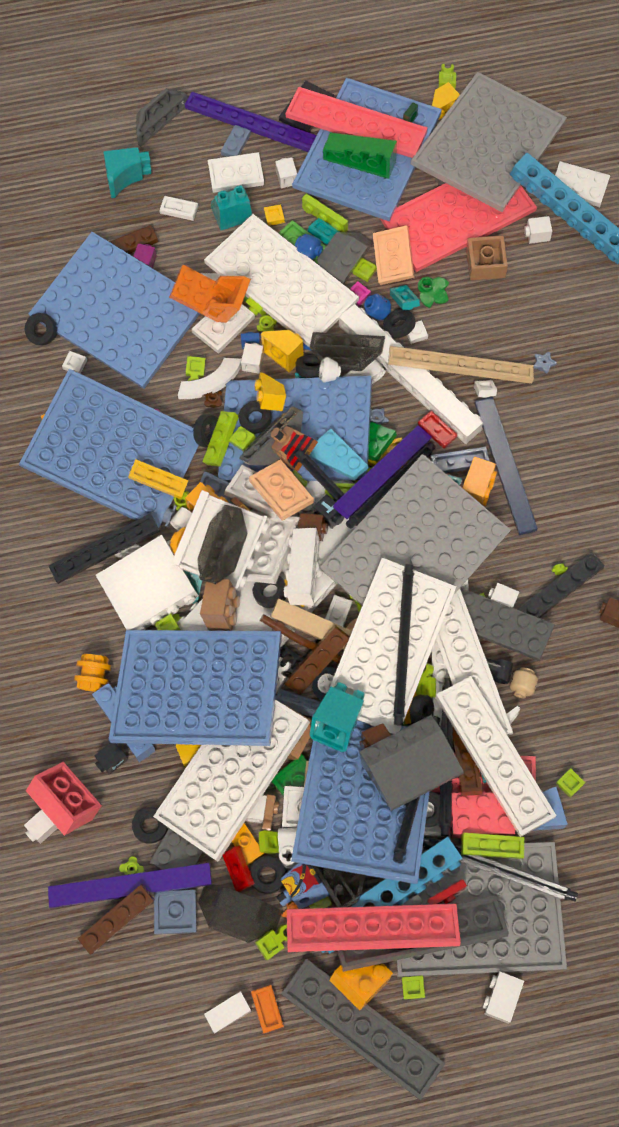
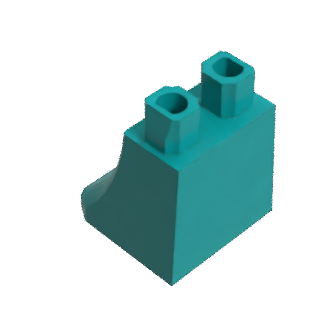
[103,147,152,198]
[211,185,252,231]
[309,682,365,752]

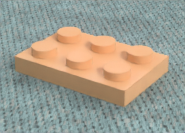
[373,225,415,285]
[249,459,314,521]

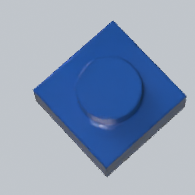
[241,332,260,349]

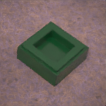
[403,102,418,123]

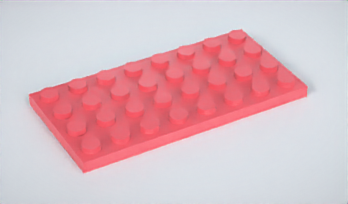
[380,183,537,272]

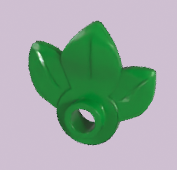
[417,277,449,308]

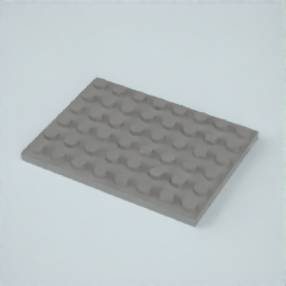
[411,72,567,212]
[320,454,511,606]
[394,842,567,977]

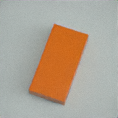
[251,985,284,1034]

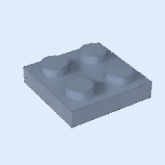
[154,890,197,935]

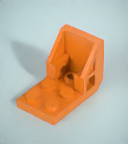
[169,265,251,323]

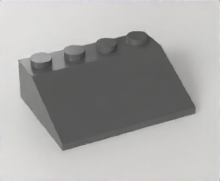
[359,715,464,811]

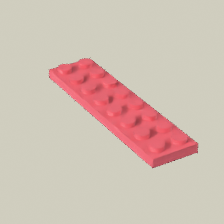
[286,87,428,158]
[287,904,460,952]

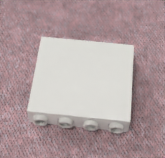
[171,490,270,591]
[96,535,199,630]

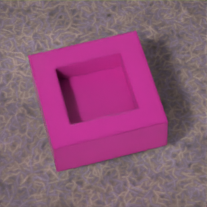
[350,281,371,307]

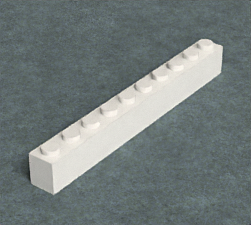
[339,304,483,444]

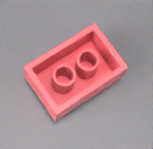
[26,762,102,836]
[451,793,515,838]

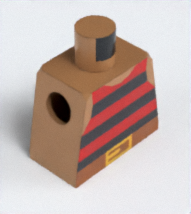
[271,426,318,472]

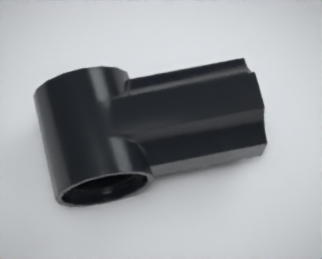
[486,658,513,684]

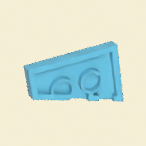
[309,429,369,480]

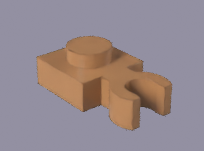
[262,794,279,831]

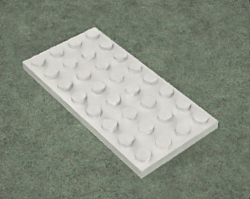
[204,214,359,348]
[329,558,456,734]
[153,700,310,861]

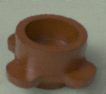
[204,390,222,408]

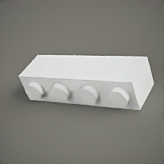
[284,528,320,605]

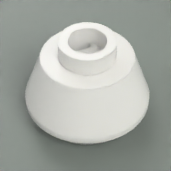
[319,357,341,383]

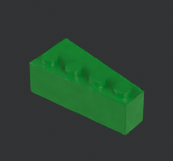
[323,133,397,179]

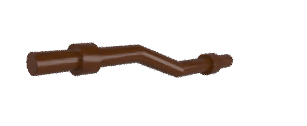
[259,614,342,664]

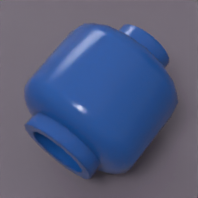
[295,234,323,260]
[364,294,391,320]

